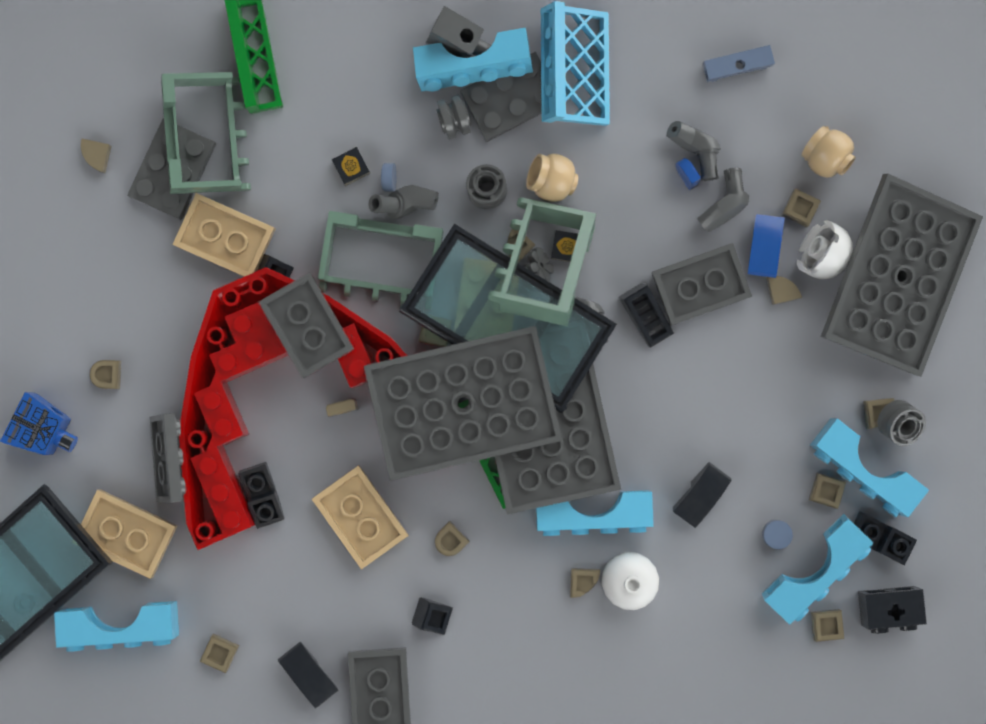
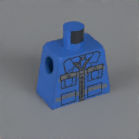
[0,392,78,455]

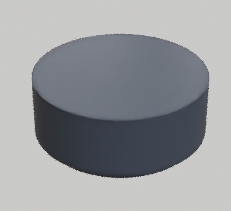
[381,163,397,192]
[762,520,793,549]

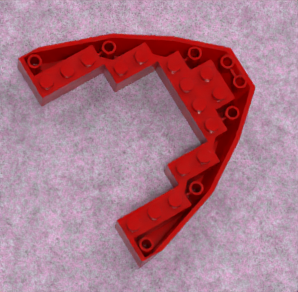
[179,267,408,550]

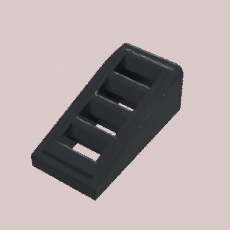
[619,283,674,348]

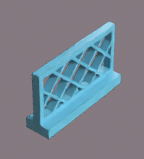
[541,1,610,126]

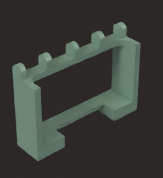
[161,72,251,194]
[488,197,596,327]
[318,211,444,310]

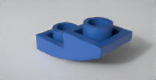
[747,214,785,278]

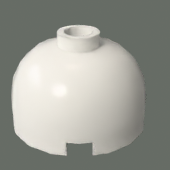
[797,220,853,279]
[601,552,659,610]

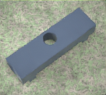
[702,45,775,82]

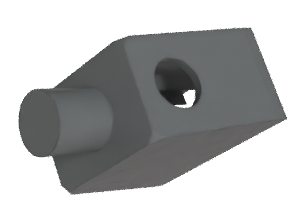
[426,6,491,58]

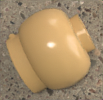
[802,126,856,178]
[526,154,578,203]

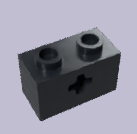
[858,586,927,634]

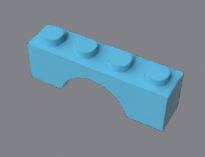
[413,27,533,92]
[810,418,929,517]
[536,490,654,536]
[762,514,873,625]
[54,601,179,652]

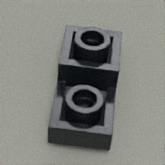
[238,462,285,529]
[673,462,732,528]
[854,511,917,566]
[277,641,338,709]

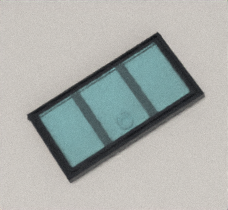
[399,223,617,413]
[0,484,113,662]

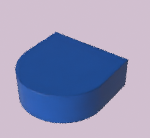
[675,158,701,190]

